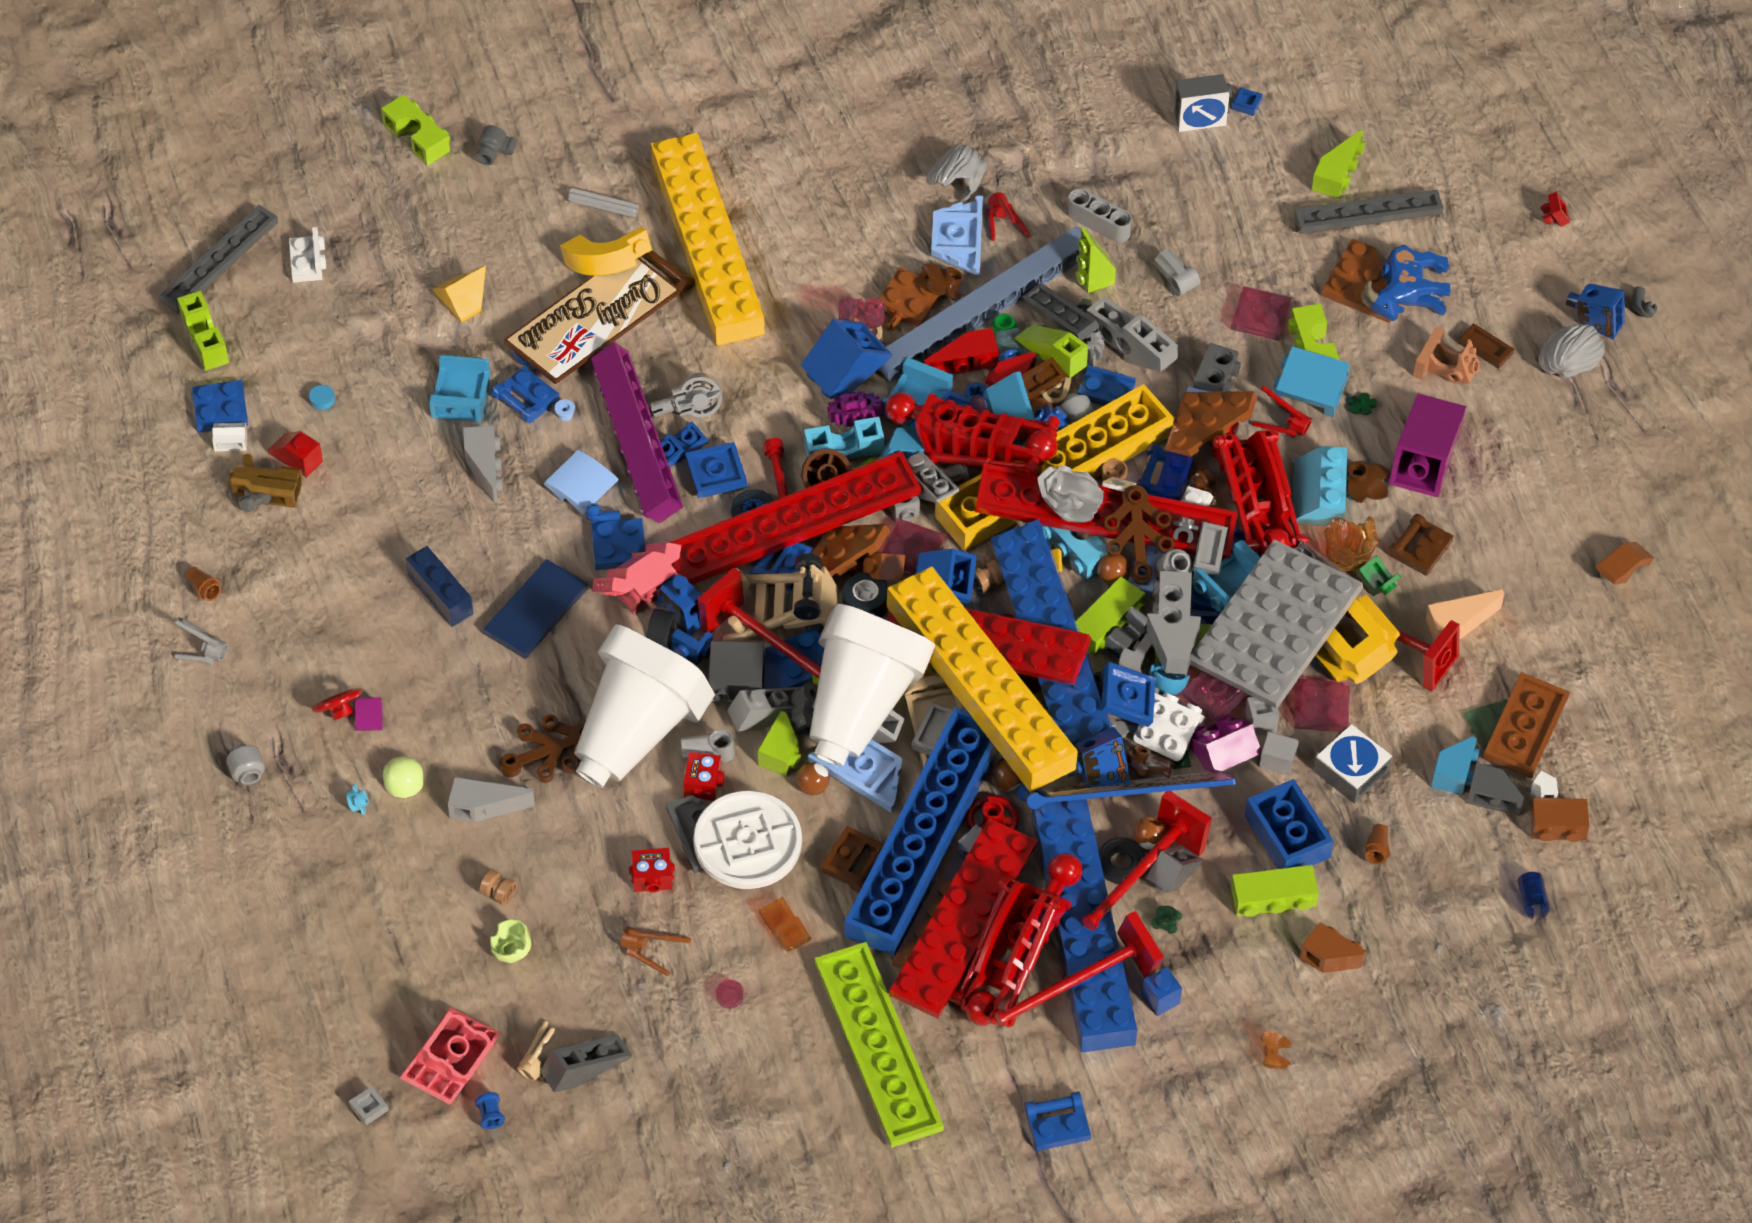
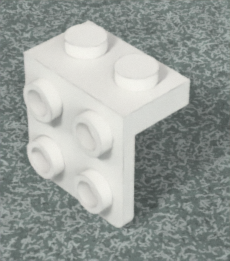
[1133,692,1207,761]

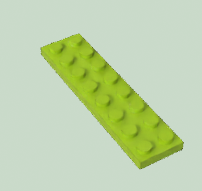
[815,942,944,1148]

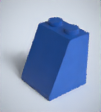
[801,319,893,399]

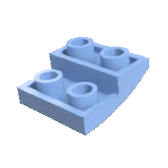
[544,450,619,515]

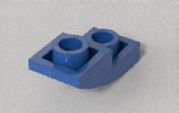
[660,421,709,466]

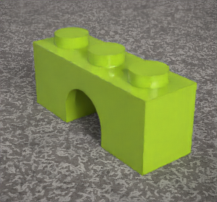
[381,94,450,166]
[177,291,229,371]
[1287,304,1340,360]

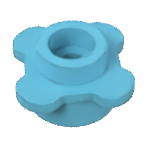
[346,784,369,815]

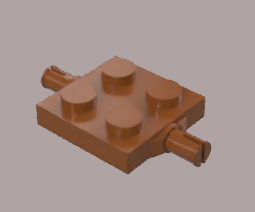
[876,267,941,331]

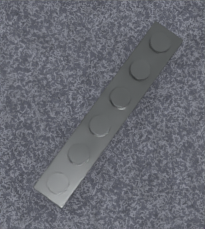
[1294,189,1444,234]
[159,205,278,314]

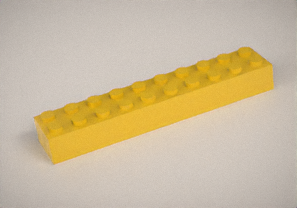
[651,133,765,346]
[935,384,1174,552]
[887,567,1078,792]

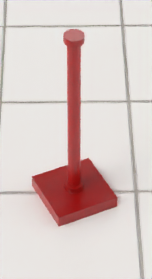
[698,567,821,679]
[1344,611,1460,692]
[1082,791,1212,931]
[994,910,1164,1027]

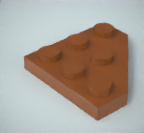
[1321,238,1399,323]
[1164,391,1257,457]
[811,524,890,576]

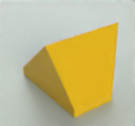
[433,265,486,323]

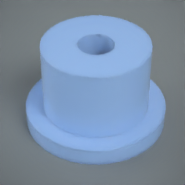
[555,399,575,421]

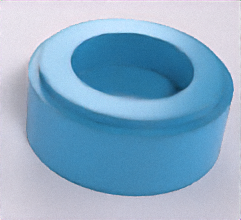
[309,385,335,410]

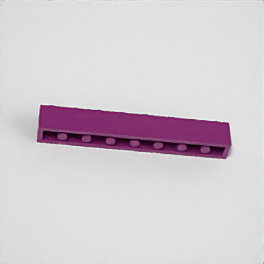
[591,342,683,523]

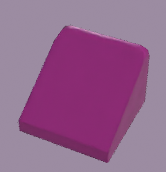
[355,697,383,731]

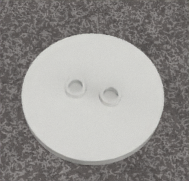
[693,791,802,889]

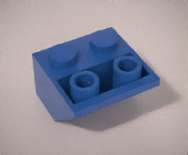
[915,548,977,608]

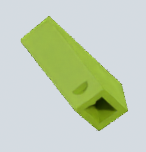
[1312,130,1366,199]
[1076,228,1116,293]
[1015,324,1088,379]

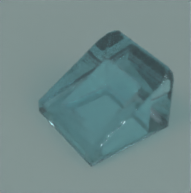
[995,328,1025,356]

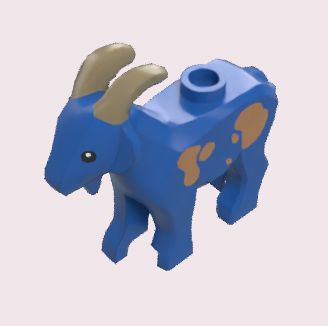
[1361,245,1451,321]

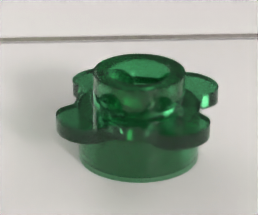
[1151,906,1182,934]

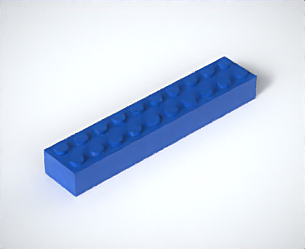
[991,519,1113,747]
[844,706,998,957]
[1032,799,1137,1053]

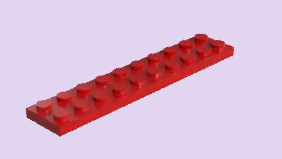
[670,451,922,585]
[975,463,1237,560]

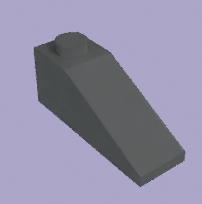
[540,1034,632,1092]

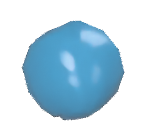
[1149,662,1190,695]

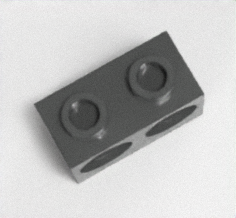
[1193,343,1241,392]

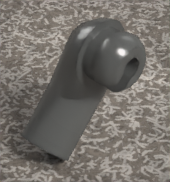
[1632,286,1657,318]

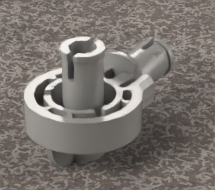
[650,373,722,418]

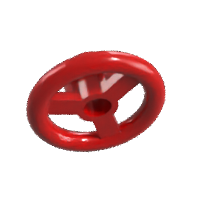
[312,688,362,720]
[966,795,1019,830]

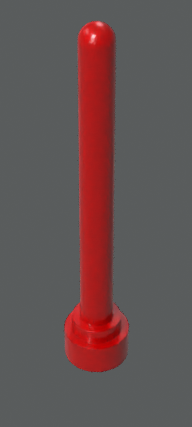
[763,438,788,499]

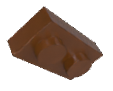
[1021,357,1067,401]

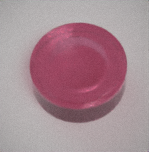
[969,396,986,411]
[716,980,744,1009]

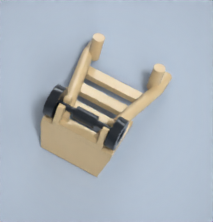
[723,553,838,642]

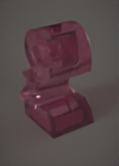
[838,296,885,329]

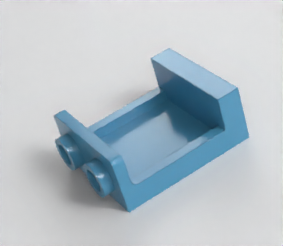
[1273,346,1350,417]
[429,355,491,422]
[881,357,953,427]
[1192,540,1261,613]

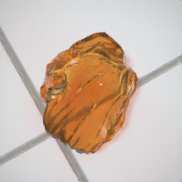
[1324,516,1379,572]

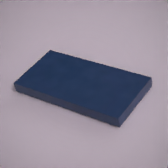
[483,559,588,659]

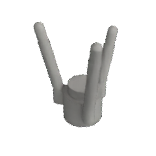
[174,619,229,665]

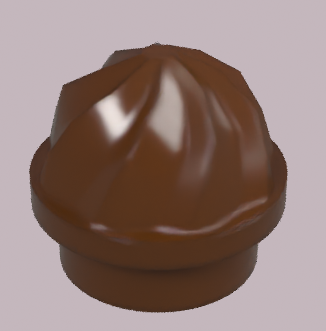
[1190,466,1216,491]

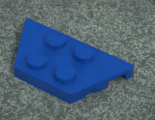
[764,629,824,689]

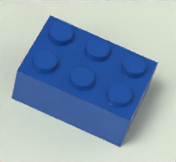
[1244,779,1334,869]

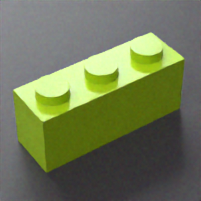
[1076,577,1145,656]
[1230,865,1319,917]

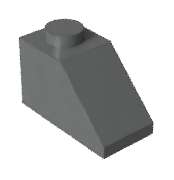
[1467,763,1524,816]
[1146,845,1203,893]

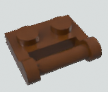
[1387,514,1454,576]
[820,826,884,892]

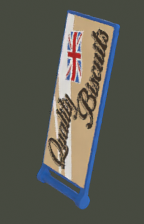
[1017,771,1236,809]

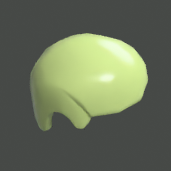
[383,756,423,798]
[490,919,531,963]

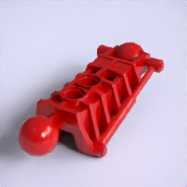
[885,392,1060,476]
[1212,422,1309,555]
[950,853,1083,1027]

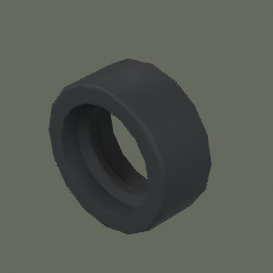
[646,608,676,650]

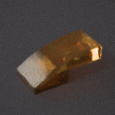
[758,897,812,953]

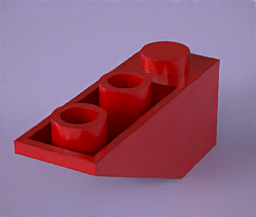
[924,328,999,374]

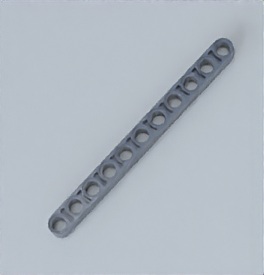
[878,227,1081,381]

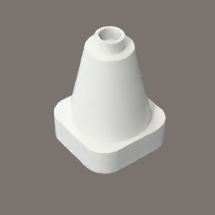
[809,604,935,767]
[574,624,715,788]

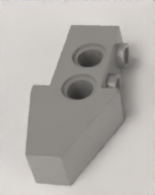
[1087,296,1178,372]
[1146,571,1201,674]

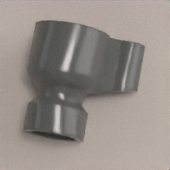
[475,125,518,165]

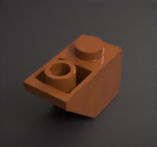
[845,552,905,581]
[1300,922,1366,973]

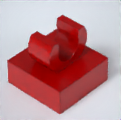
[1540,191,1570,227]

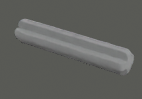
[568,188,639,218]

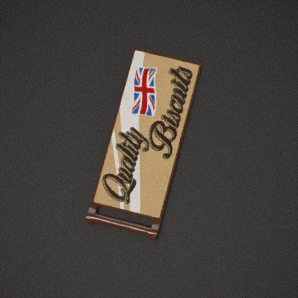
[504,250,695,384]

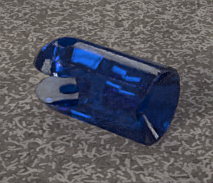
[1517,872,1550,920]

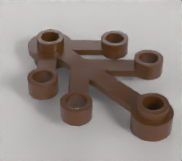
[1104,485,1174,585]
[500,714,585,783]

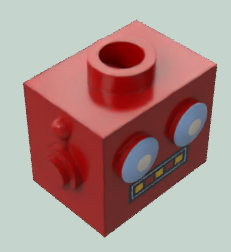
[683,752,725,801]
[629,847,675,893]

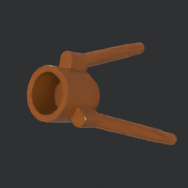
[621,926,692,976]

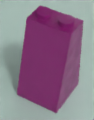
[1389,393,1467,498]

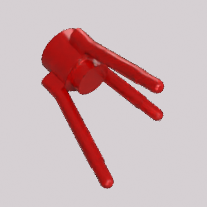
[986,192,1031,241]
[1252,386,1312,438]

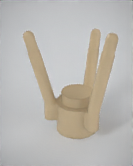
[517,1021,555,1082]

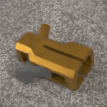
[228,454,303,512]

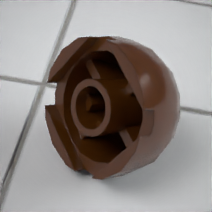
[801,448,852,488]

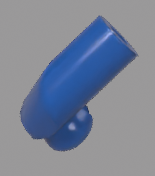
[585,503,620,522]

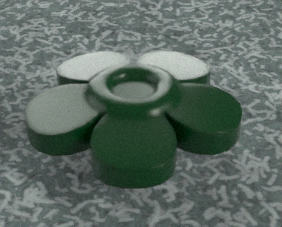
[1348,393,1377,415]

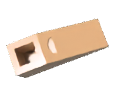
[1425,589,1504,641]

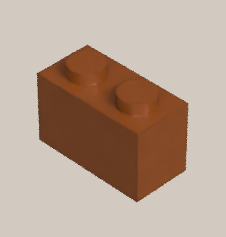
[1530,798,1589,842]

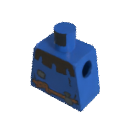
[1566,283,1625,340]
[656,574,702,636]
[1066,727,1130,787]

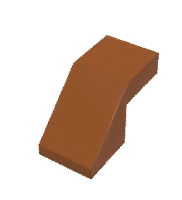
[1596,542,1654,584]

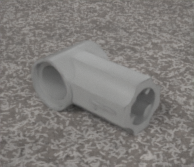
[1154,249,1201,297]
[681,729,735,763]

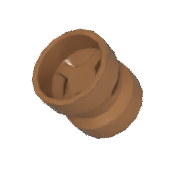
[1101,459,1128,486]
[973,560,1005,594]
[479,869,517,906]

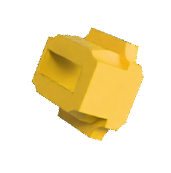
[1314,594,1400,684]

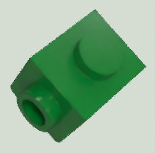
[1355,555,1401,597]

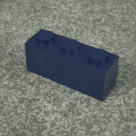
[406,546,473,627]

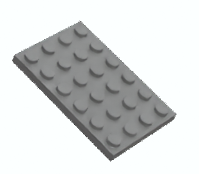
[1190,539,1363,709]

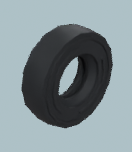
[1099,837,1145,884]

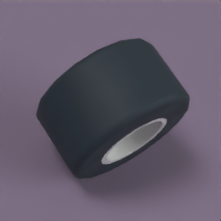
[842,573,888,618]

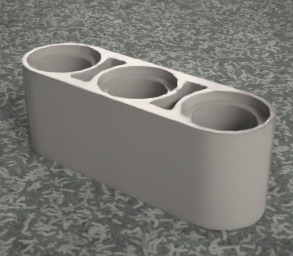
[1068,189,1132,242]

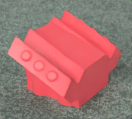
[592,542,681,614]
[400,1007,501,1105]

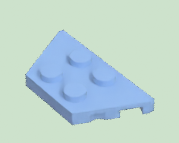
[931,196,983,275]
[808,739,902,813]

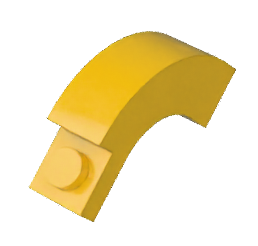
[560,226,652,276]

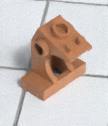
[1413,326,1480,384]

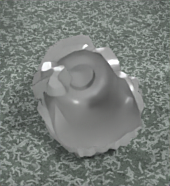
[926,144,988,202]
[1539,324,1605,378]
[1038,465,1104,523]

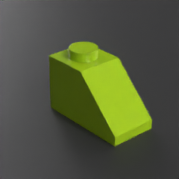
[758,711,801,777]

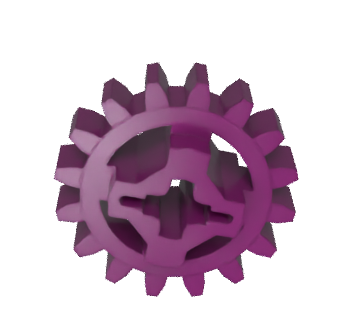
[827,391,883,427]

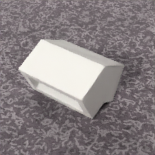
[213,423,247,451]
[1529,770,1558,801]

